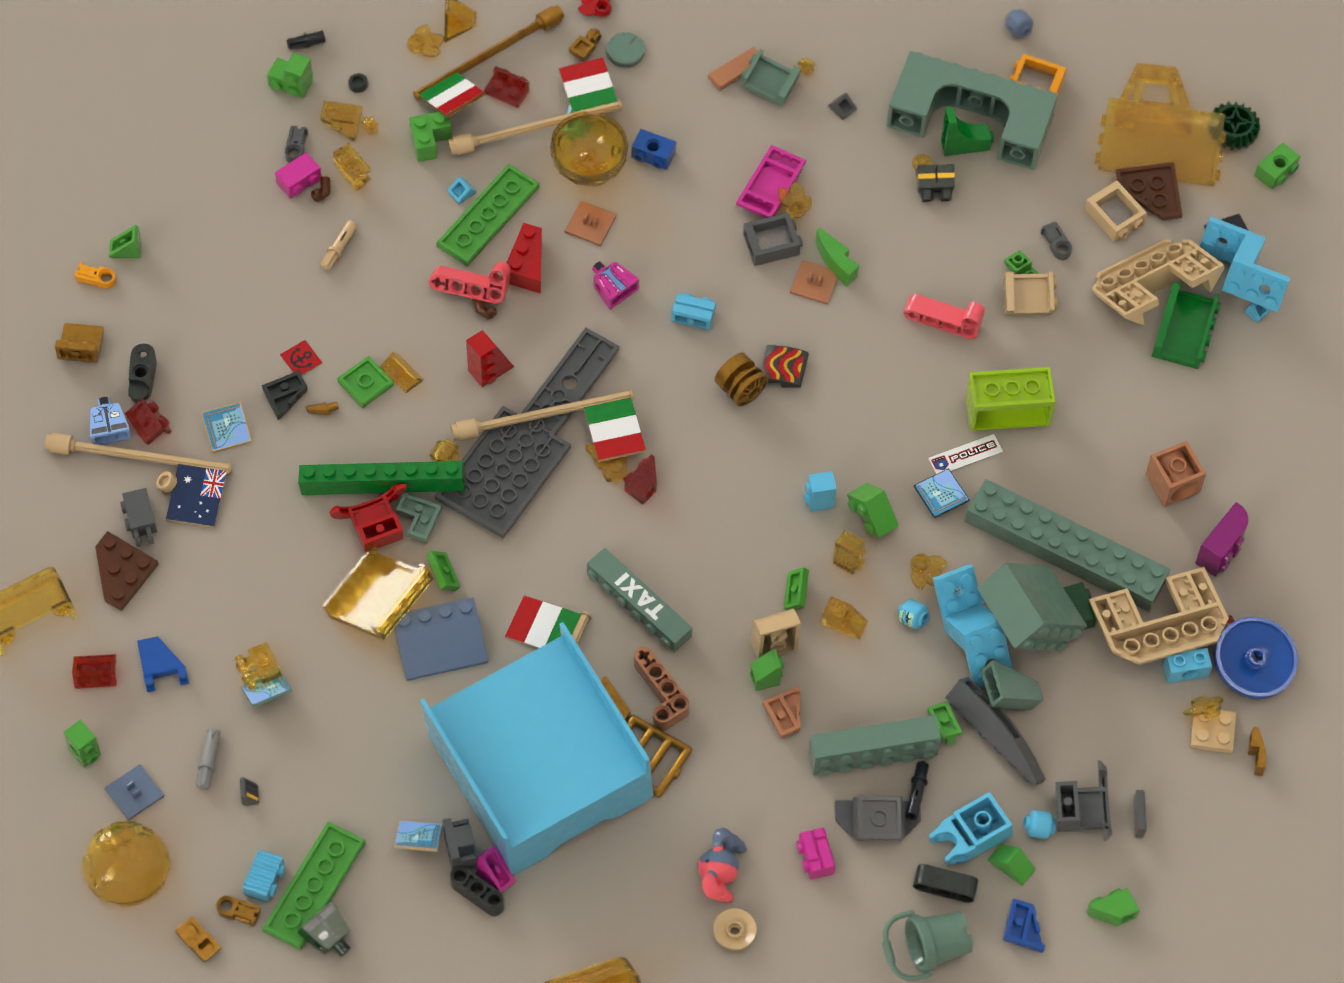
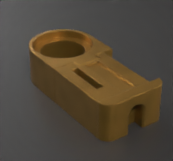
[216,895,261,927]

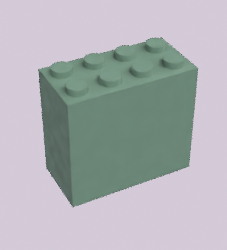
[977,563,1087,652]

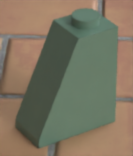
[980,660,1043,710]

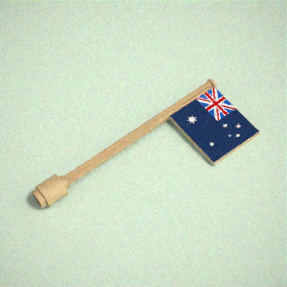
[45,432,232,528]

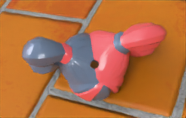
[697,828,747,903]

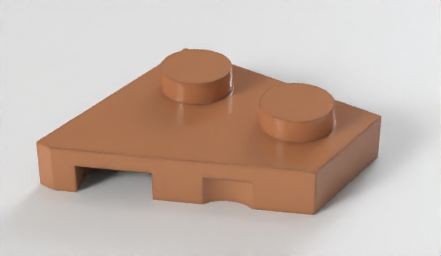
[762,686,800,739]

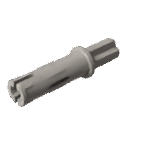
[196,728,221,790]

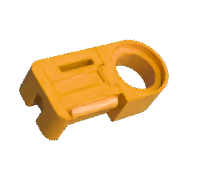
[75,262,116,289]

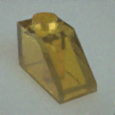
[822,596,868,640]

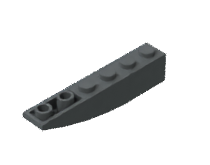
[945,677,1045,785]

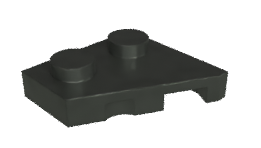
[262,371,307,420]

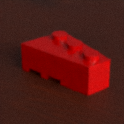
[506,222,542,294]
[466,330,514,387]

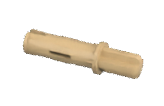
[320,220,357,270]

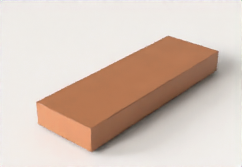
[708,47,758,91]

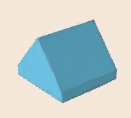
[1244,303,1271,322]

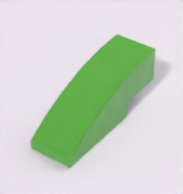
[815,227,859,286]

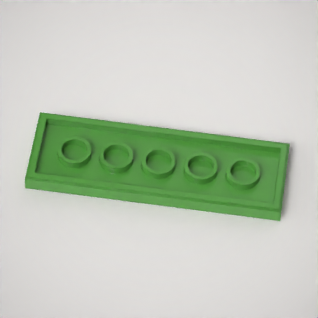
[436,164,540,267]
[262,822,366,950]

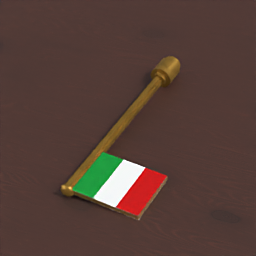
[413,5,564,118]

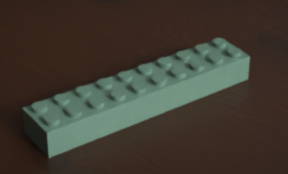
[965,479,1170,612]

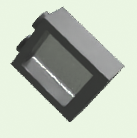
[743,213,803,266]

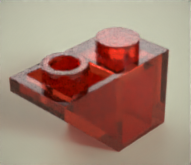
[624,454,657,505]

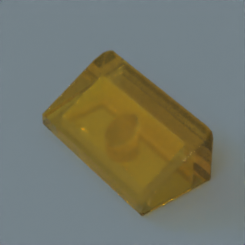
[380,352,424,393]

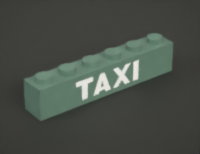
[587,548,692,652]

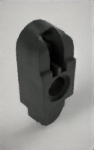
[128,343,157,404]

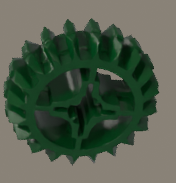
[1208,101,1260,151]

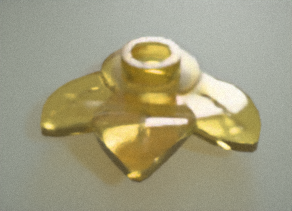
[407,25,444,57]
[778,182,812,219]
[910,554,947,590]
[1183,696,1224,719]

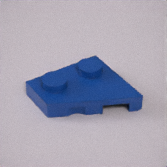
[1002,898,1045,953]

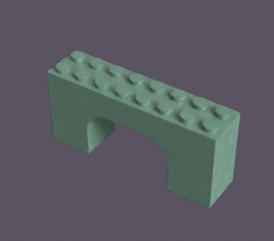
[886,51,1058,170]

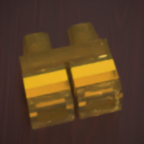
[333,143,371,190]

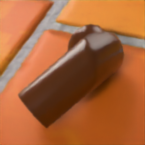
[472,299,497,319]

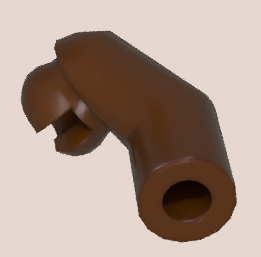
[311,176,331,202]

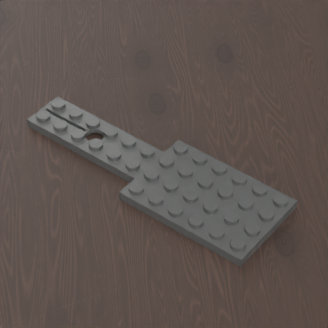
[435,328,619,539]

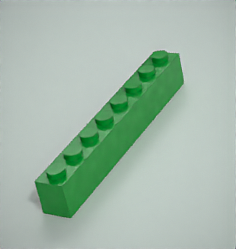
[298,461,465,495]

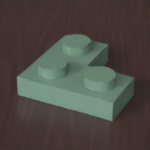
[396,493,442,543]

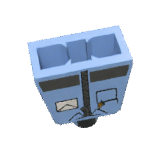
[90,397,131,445]

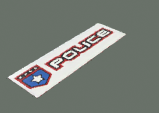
[928,434,1003,474]

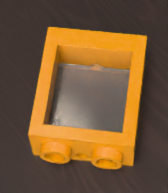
[1009,54,1066,94]

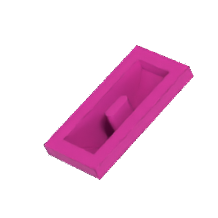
[477,845,516,893]

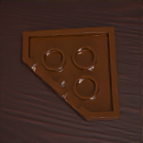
[1116,162,1182,220]
[95,531,159,611]

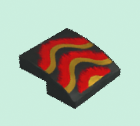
[761,345,809,388]

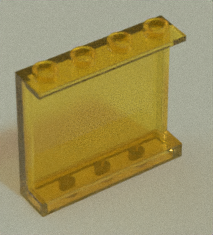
[323,545,434,640]

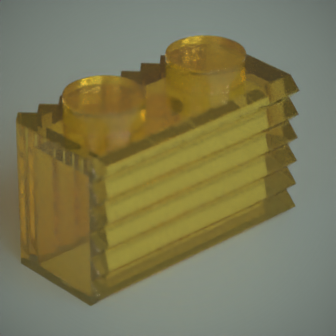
[833,530,867,574]

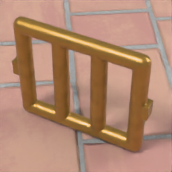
[627,715,692,797]

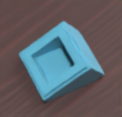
[447,176,477,204]

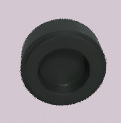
[348,73,368,93]

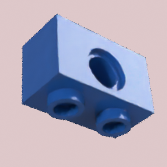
[631,129,676,170]

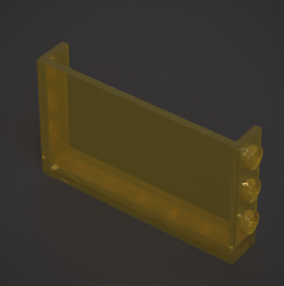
[1095,98,1226,186]

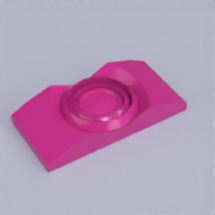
[736,145,806,218]

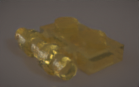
[235,642,282,690]

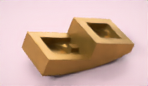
[1248,727,1266,776]
[175,916,221,962]

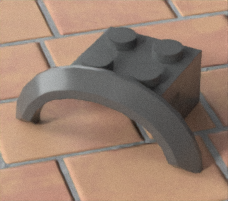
[1055,760,1112,841]

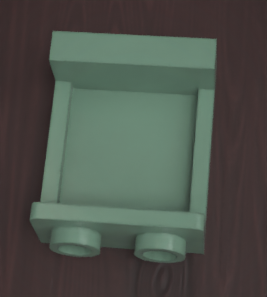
[741,49,801,107]

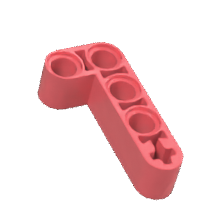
[429,262,511,304]
[903,294,985,339]

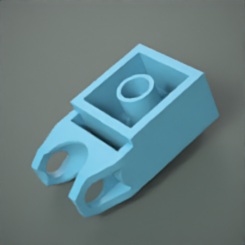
[929,792,1013,866]

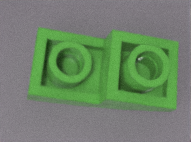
[1004,250,1039,274]

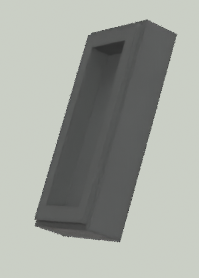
[1133,790,1146,838]

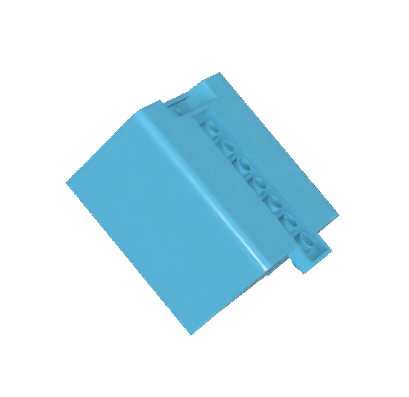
[420,622,653,875]

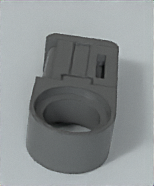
[285,126,308,163]
[1041,222,1072,260]

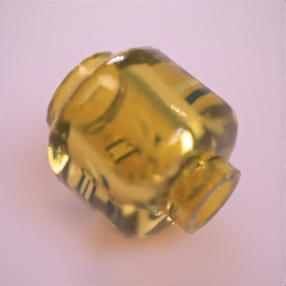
[429,439,460,462]

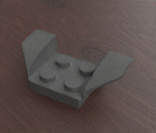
[835,796,921,840]

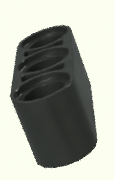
[913,864,979,903]
[450,866,504,916]

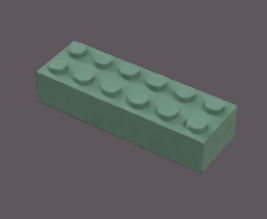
[808,715,941,776]

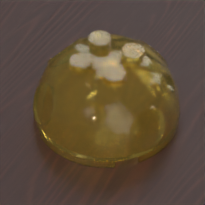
[550,112,628,187]
[82,821,170,906]

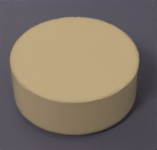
[156,471,177,493]

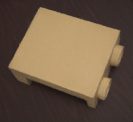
[1003,271,1058,315]

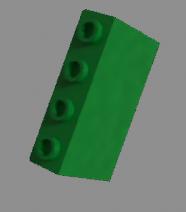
[1151,281,1221,369]

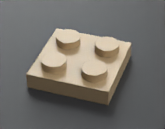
[1190,706,1236,754]

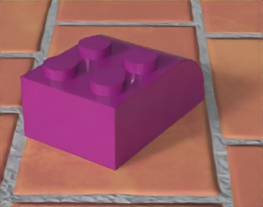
[1195,502,1249,577]

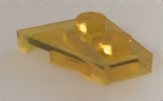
[320,101,362,141]
[585,443,628,482]

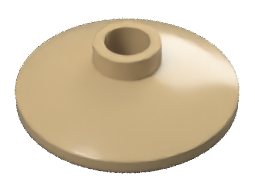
[713,908,757,950]

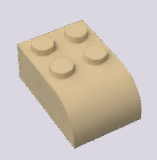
[750,609,801,659]

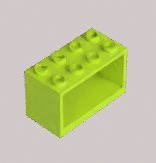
[965,367,1056,431]

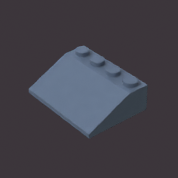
[392,597,488,681]

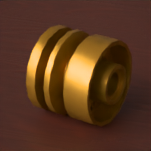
[714,352,769,406]

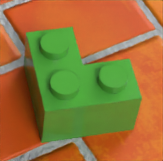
[267,52,313,98]
[409,112,452,162]
[847,483,899,538]

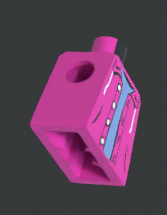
[592,261,639,310]

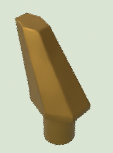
[306,401,339,415]

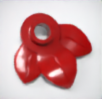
[578,0,612,17]

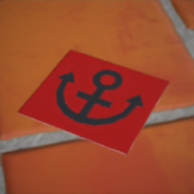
[280,340,323,375]

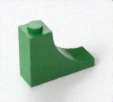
[941,107,994,156]

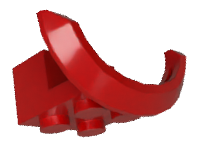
[329,484,407,553]

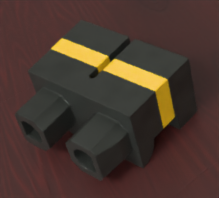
[915,164,955,202]

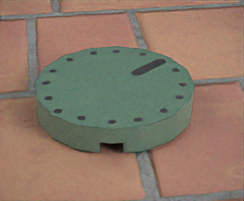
[607,32,645,67]

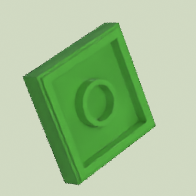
[337,356,394,408]

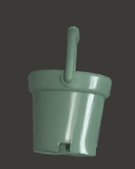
[882,910,973,981]

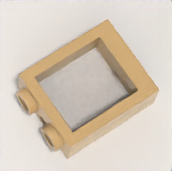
[1084,181,1147,242]

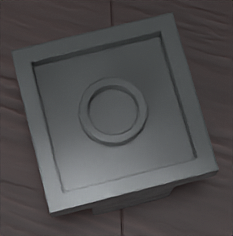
[443,818,478,869]

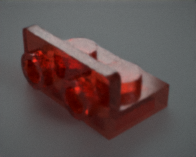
[484,66,529,108]
[125,398,172,445]
[72,654,117,689]

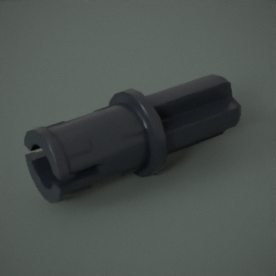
[287,30,326,50]

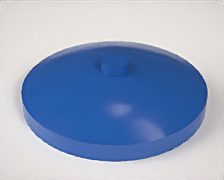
[1214,617,1298,699]

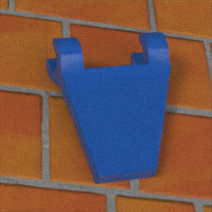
[137,636,189,692]

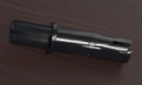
[905,761,929,820]

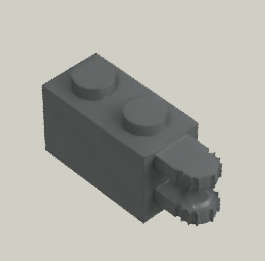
[120,488,157,547]

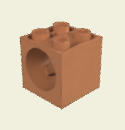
[1145,441,1206,507]

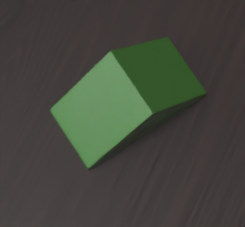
[109,225,141,258]
[988,844,1035,886]

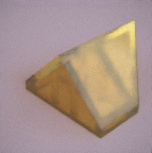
[445,0,476,43]

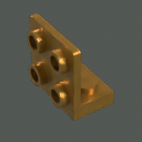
[55,323,104,363]

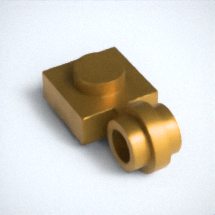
[569,28,602,62]

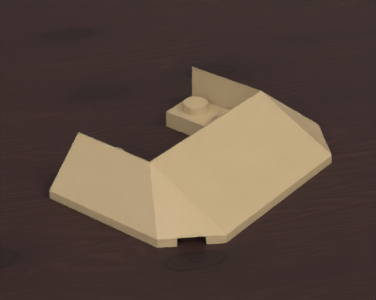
[1092,240,1225,326]
[1089,567,1228,665]

